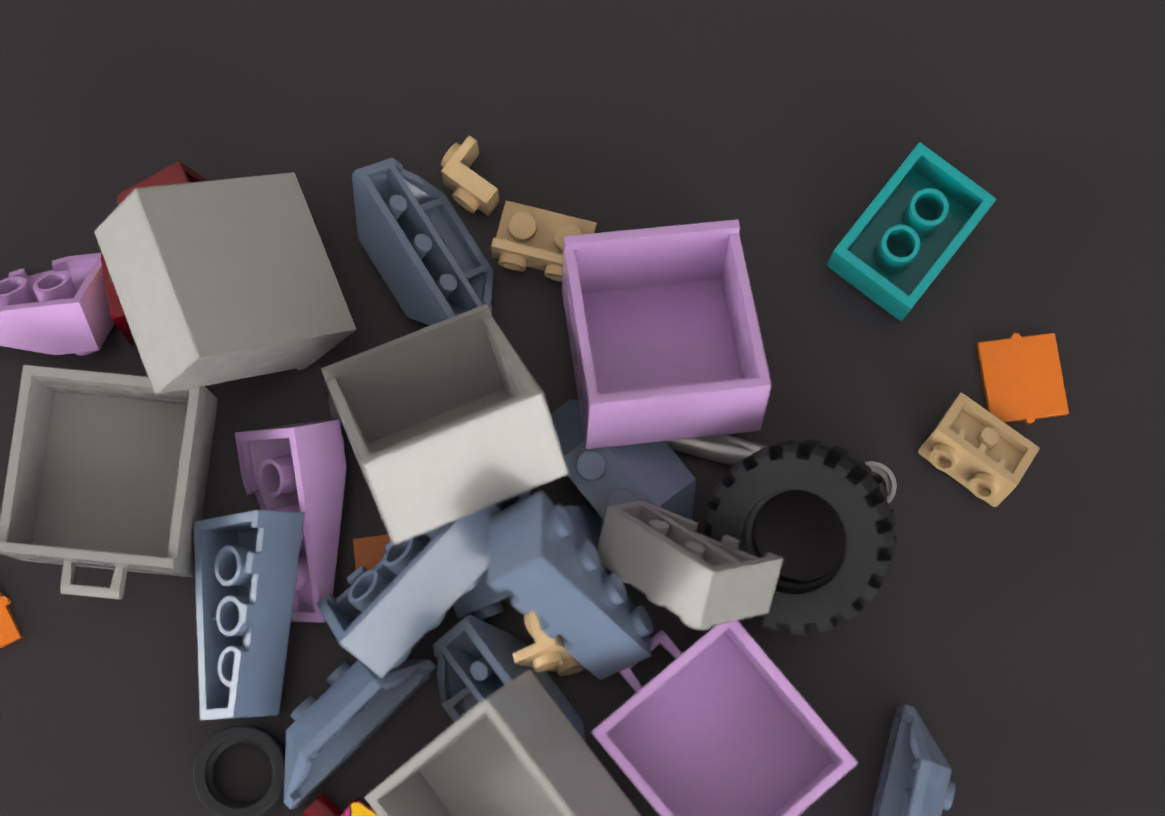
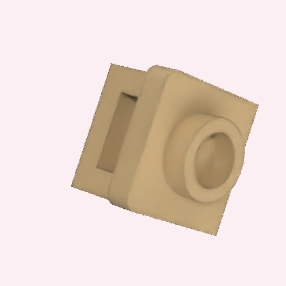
[441,135,500,217]

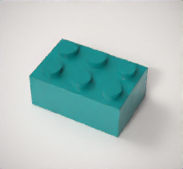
[826,142,997,322]

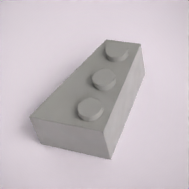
[597,500,783,630]

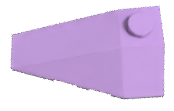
[0,252,115,356]
[235,419,347,623]

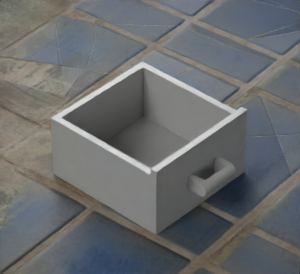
[94,172,357,395]
[321,304,568,545]
[0,365,218,600]
[364,669,640,816]

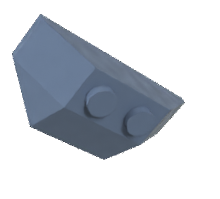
[352,158,493,326]
[549,399,697,521]
[433,615,586,743]
[284,660,437,810]
[871,705,955,816]

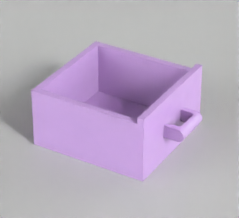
[561,219,771,449]
[590,620,858,816]

